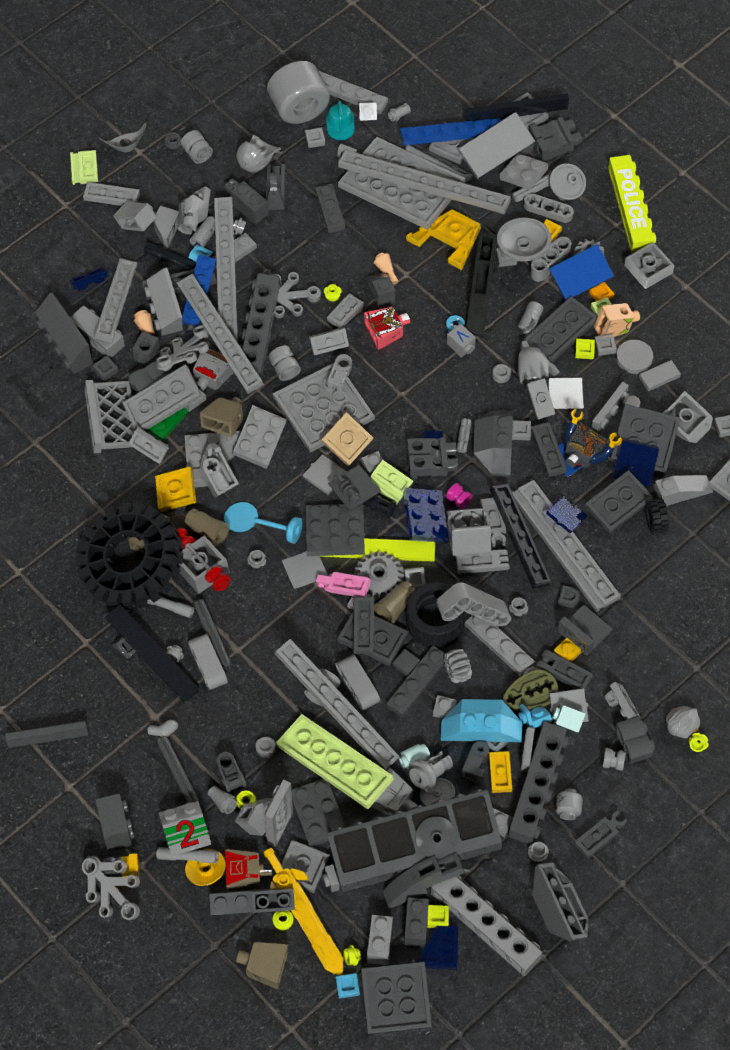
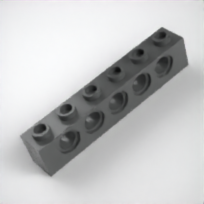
[240,273,280,380]
[508,722,569,844]

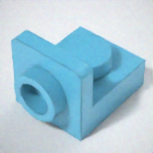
[519,704,552,728]

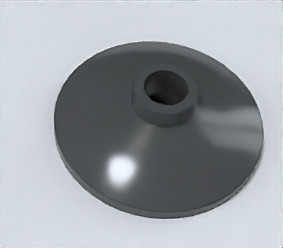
[415,816,457,859]

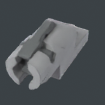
[178,186,210,234]

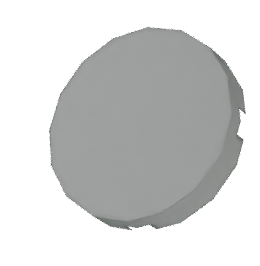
[616,340,653,374]

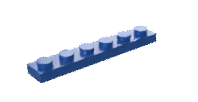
[400,118,503,146]

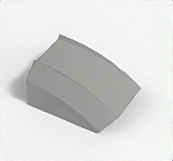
[663,391,713,443]

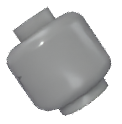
[555,788,583,820]

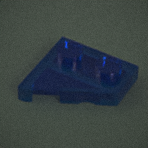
[417,926,458,970]

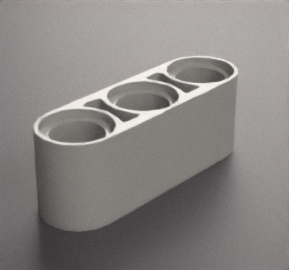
[530,237,571,282]
[188,634,228,690]
[335,654,380,711]

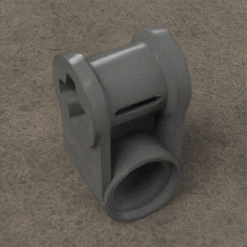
[216,752,247,793]

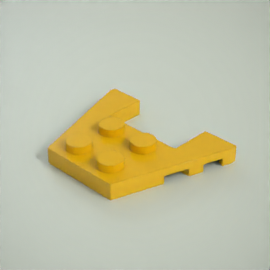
[406,209,481,270]

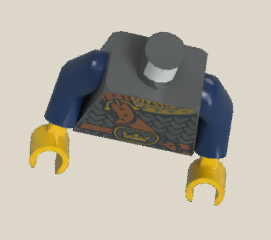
[564,409,622,468]

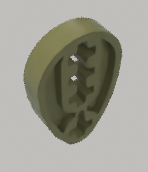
[502,670,558,712]

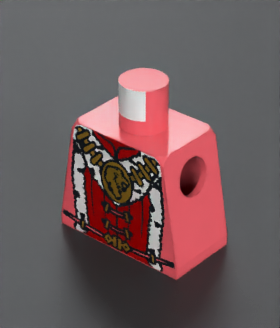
[364,307,410,350]

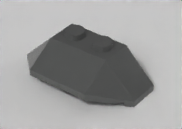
[473,409,513,477]
[532,862,589,941]

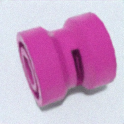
[446,483,472,510]

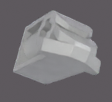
[200,443,239,498]

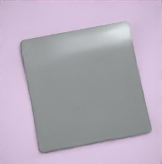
[282,551,328,589]

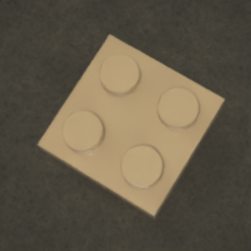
[320,412,373,466]

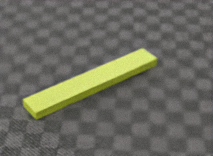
[320,538,435,562]

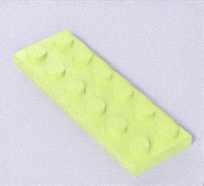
[276,714,394,809]

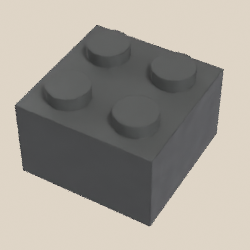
[95,794,134,852]

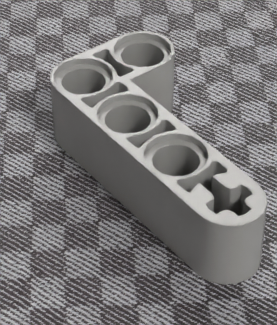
[436,583,511,626]

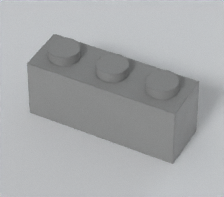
[70,305,125,359]

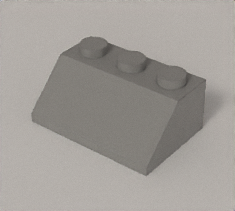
[144,268,183,336]

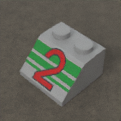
[159,801,211,856]

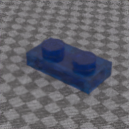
[69,268,108,291]

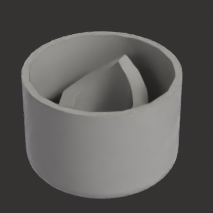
[267,61,330,124]

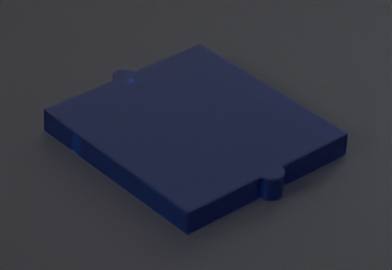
[546,496,588,533]

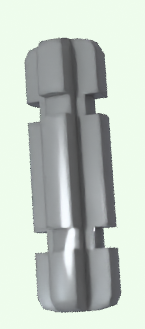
[457,418,471,453]

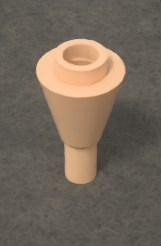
[374,253,399,285]

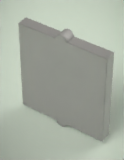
[303,454,347,495]
[549,688,589,726]

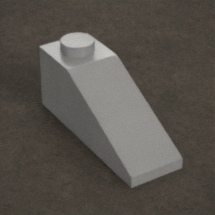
[653,475,713,506]

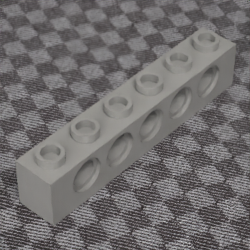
[431,875,542,977]

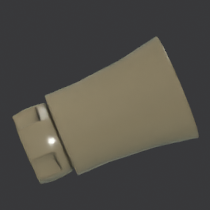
[184,508,230,547]
[374,581,415,624]

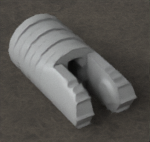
[190,216,215,247]
[518,301,543,336]

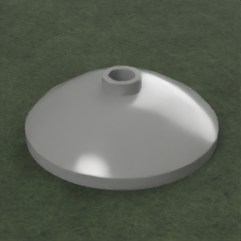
[497,218,551,261]

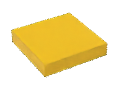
[155,467,196,512]

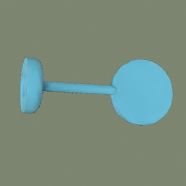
[224,502,302,544]

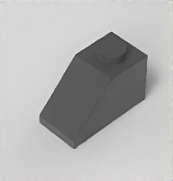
[366,272,395,308]

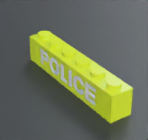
[608,155,656,254]

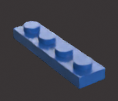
[182,255,216,327]

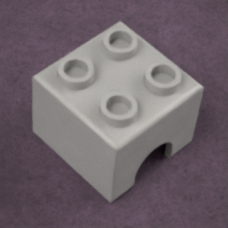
[447,508,491,557]

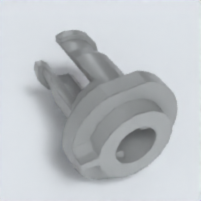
[409,751,453,792]

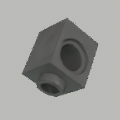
[132,332,160,365]

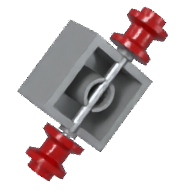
[176,528,230,594]

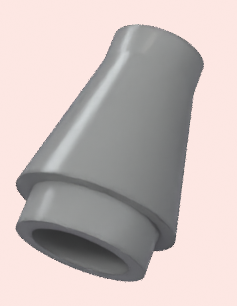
[208,786,237,814]

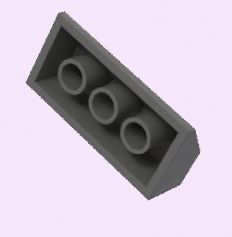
[35,293,92,374]

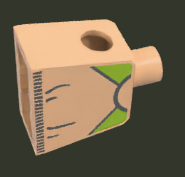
[594,303,640,337]

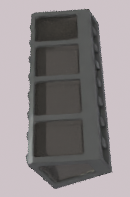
[327,789,502,892]

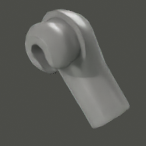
[148,719,178,737]

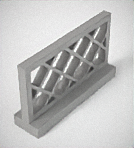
[84,380,135,453]

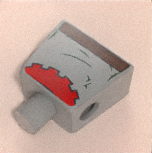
[193,349,234,392]

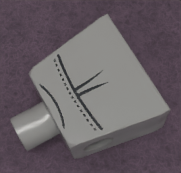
[371,768,418,816]

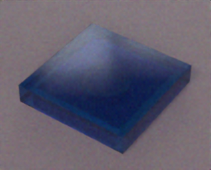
[613,440,660,486]

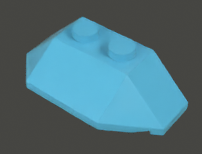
[441,699,522,742]

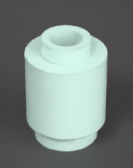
[399,744,430,770]

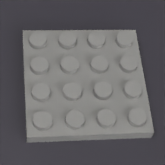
[273,363,375,453]

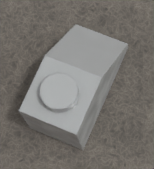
[153,206,179,249]

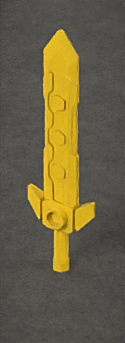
[263,848,344,976]

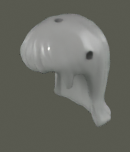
[236,135,281,173]

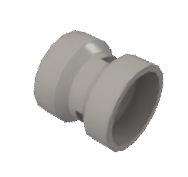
[602,748,626,771]

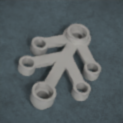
[251,272,321,318]
[156,325,209,371]
[82,856,140,920]

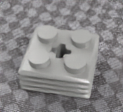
[624,242,674,289]

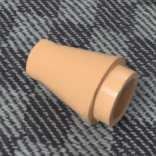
[134,310,155,336]

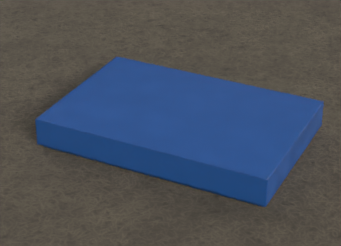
[549,244,614,301]

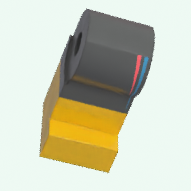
[101,853,139,879]

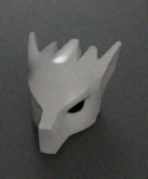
[517,341,559,384]

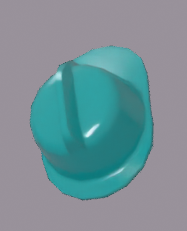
[326,101,355,141]

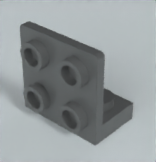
[557,605,612,656]

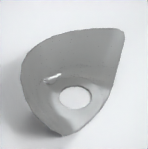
[99,122,146,153]

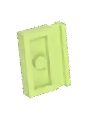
[70,150,98,185]
[370,460,413,504]

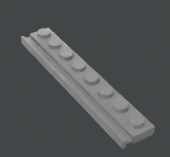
[512,480,621,612]

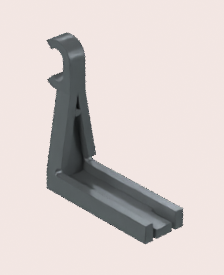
[266,164,285,210]

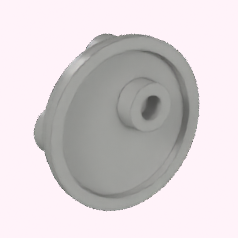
[549,164,586,201]

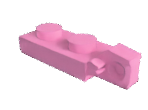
[316,572,371,597]

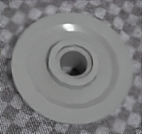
[354,551,404,600]

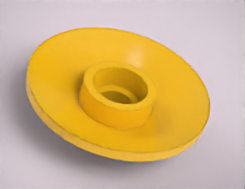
[185,849,226,886]

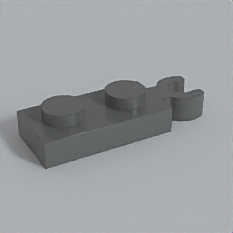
[574,811,627,859]

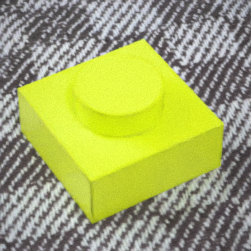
[575,339,595,359]
[427,905,449,929]

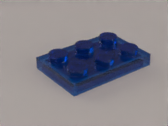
[403,488,449,543]

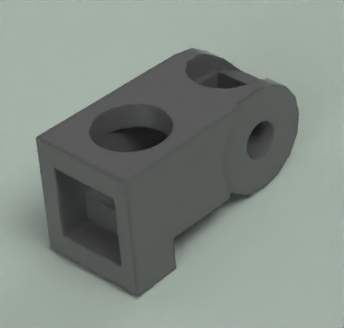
[462,741,489,784]

